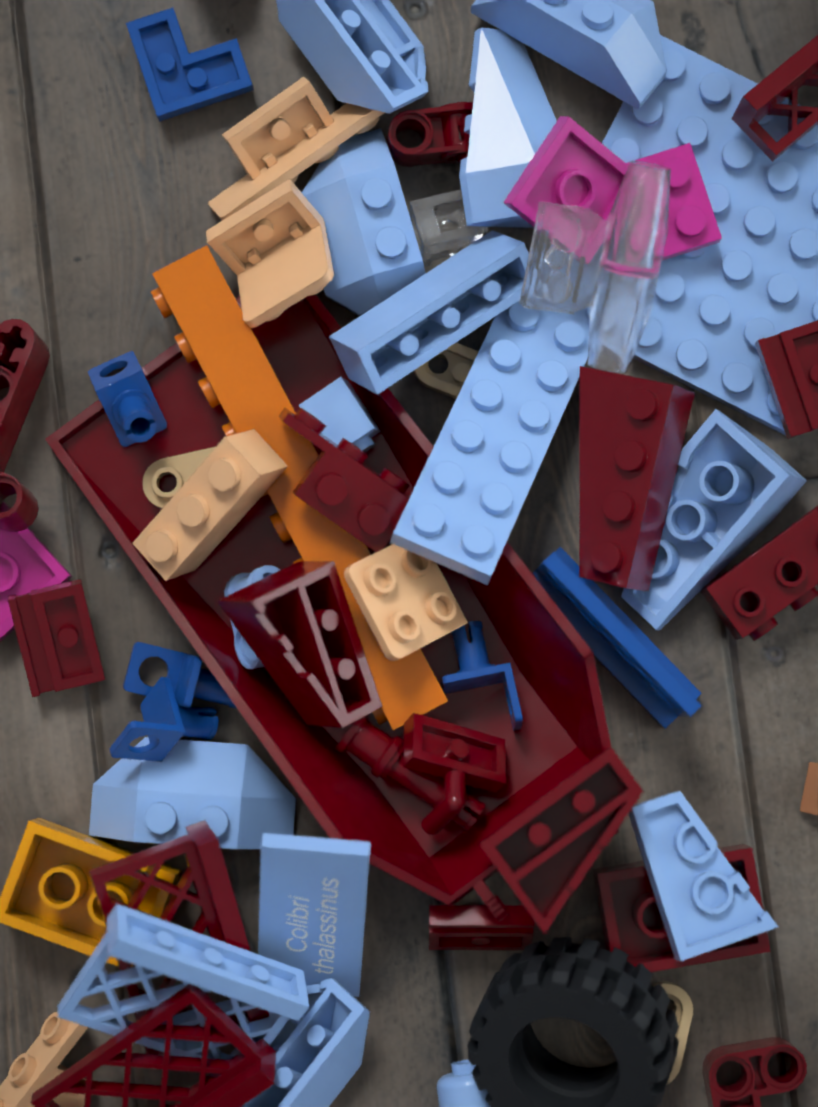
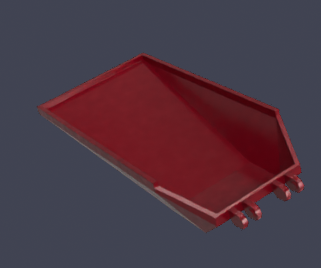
[45,295,619,922]

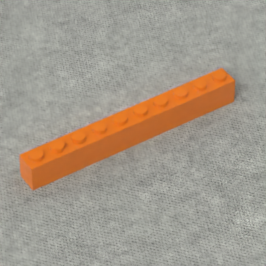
[150,245,448,730]

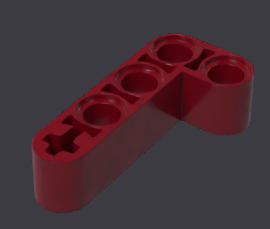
[0,319,50,532]
[702,1037,807,1107]

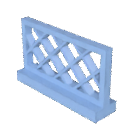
[57,904,309,1060]

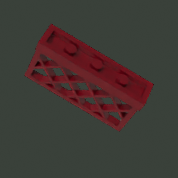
[89,820,270,1055]
[31,984,276,1107]

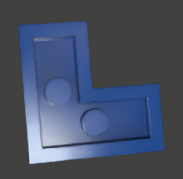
[126,8,254,122]

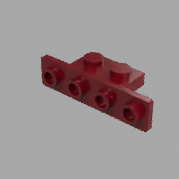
[279,408,410,552]

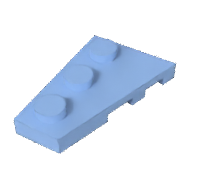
[628,791,778,961]

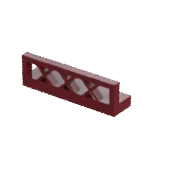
[731,35,818,162]

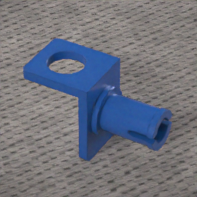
[88,351,167,447]
[441,621,523,731]
[123,642,236,709]
[109,677,219,762]

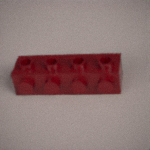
[700,505,818,641]

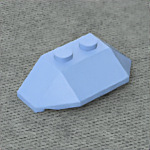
[276,0,428,114]
[470,0,667,110]
[301,129,426,316]
[89,737,296,850]
[230,978,370,1107]

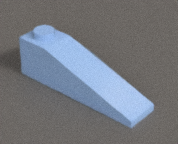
[459,28,557,228]
[621,409,807,631]

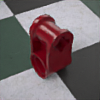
[387,102,473,167]

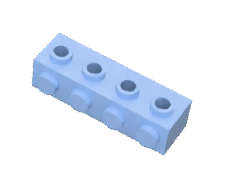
[329,230,542,395]

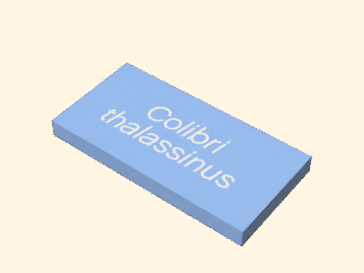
[258,833,371,997]

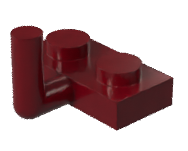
[403,713,506,836]

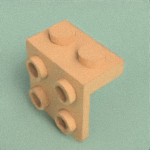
[206,179,334,328]
[344,544,468,661]

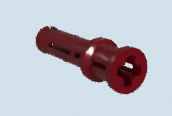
[335,715,486,832]

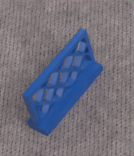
[532,547,702,729]

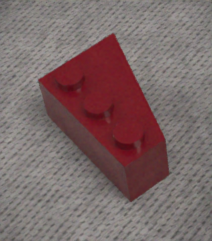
[217,561,382,728]
[479,747,644,934]

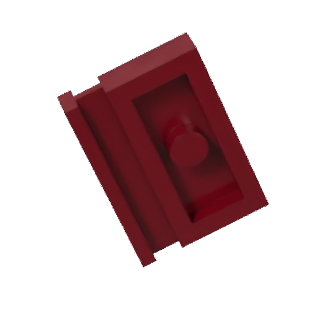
[755,320,818,439]
[8,579,105,697]
[429,905,534,950]

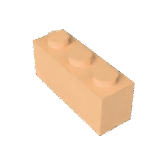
[132,429,288,581]

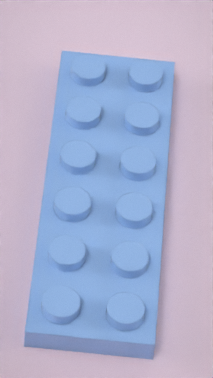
[390,298,600,585]

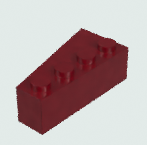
[579,366,695,592]

